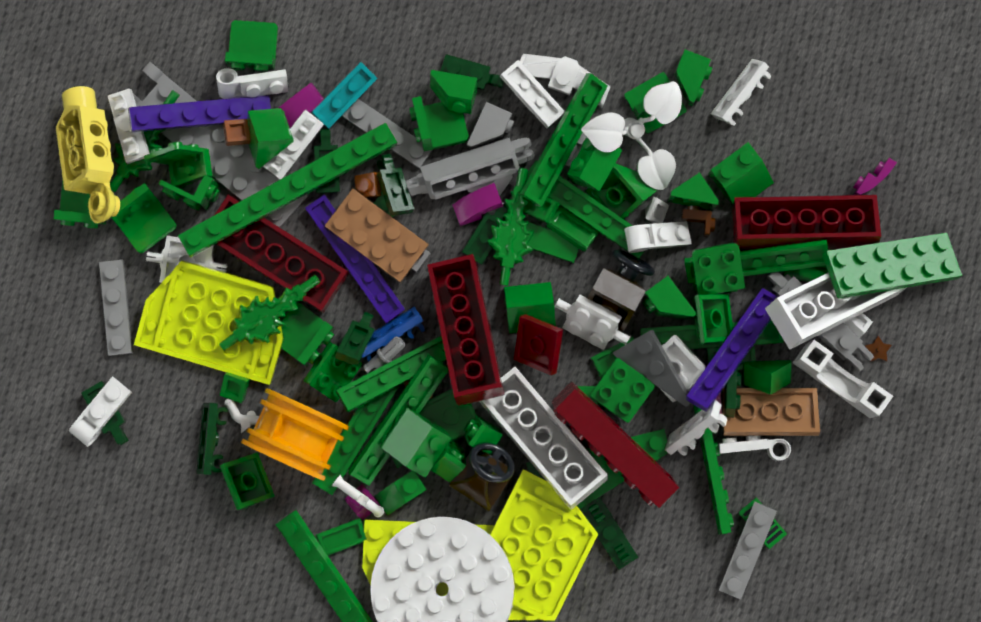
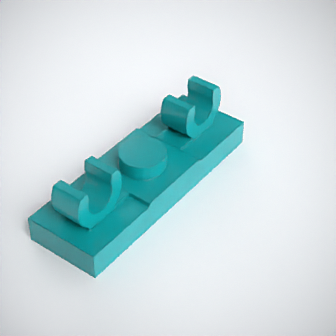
[311,62,378,129]

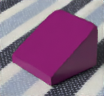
[344,484,380,520]

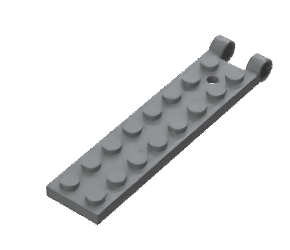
[125,62,308,228]

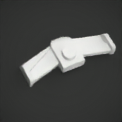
[520,54,610,108]

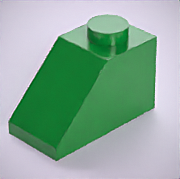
[430,70,477,114]
[375,470,427,516]

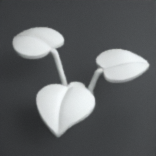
[581,81,682,190]

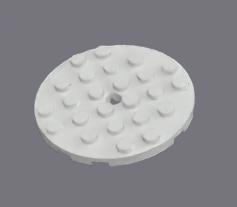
[371,517,515,622]

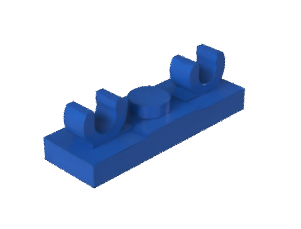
[362,307,425,362]

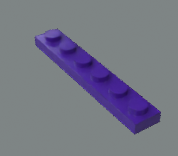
[128,95,271,132]
[305,195,406,324]
[686,288,778,412]

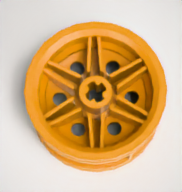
[241,388,350,481]

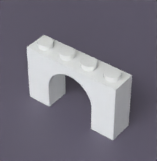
[793,340,893,418]

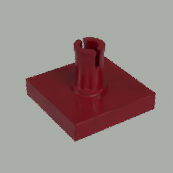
[513,314,563,375]

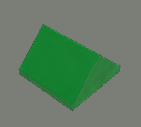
[247,108,294,169]
[667,172,719,211]
[504,282,556,334]
[692,294,733,346]
[220,452,275,510]

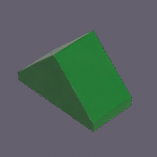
[743,360,792,395]

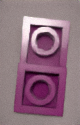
[279,83,324,129]
[853,158,897,195]
[453,183,503,227]

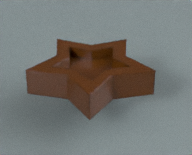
[865,336,892,362]

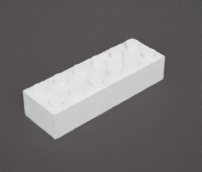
[765,273,906,349]
[479,367,608,510]

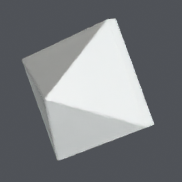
[645,197,669,223]

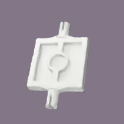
[146,236,227,283]
[555,295,630,350]
[661,335,706,402]

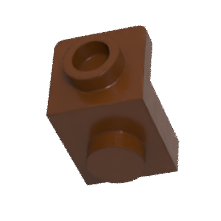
[681,206,715,237]

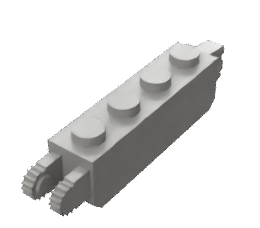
[406,137,534,200]
[767,272,874,371]

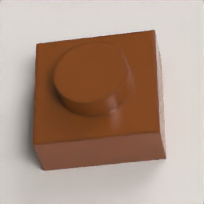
[223,119,251,146]
[354,172,381,199]

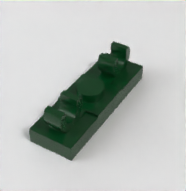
[196,403,228,475]
[580,497,638,570]

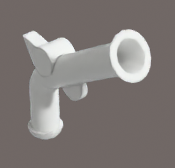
[224,399,259,433]
[332,475,384,517]

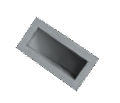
[467,102,514,150]

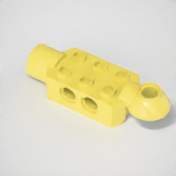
[56,86,120,223]

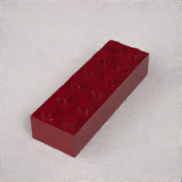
[215,195,349,313]
[732,195,881,251]
[427,254,505,406]
[552,381,679,508]

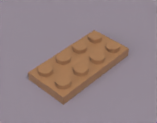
[325,189,429,283]
[721,388,820,436]

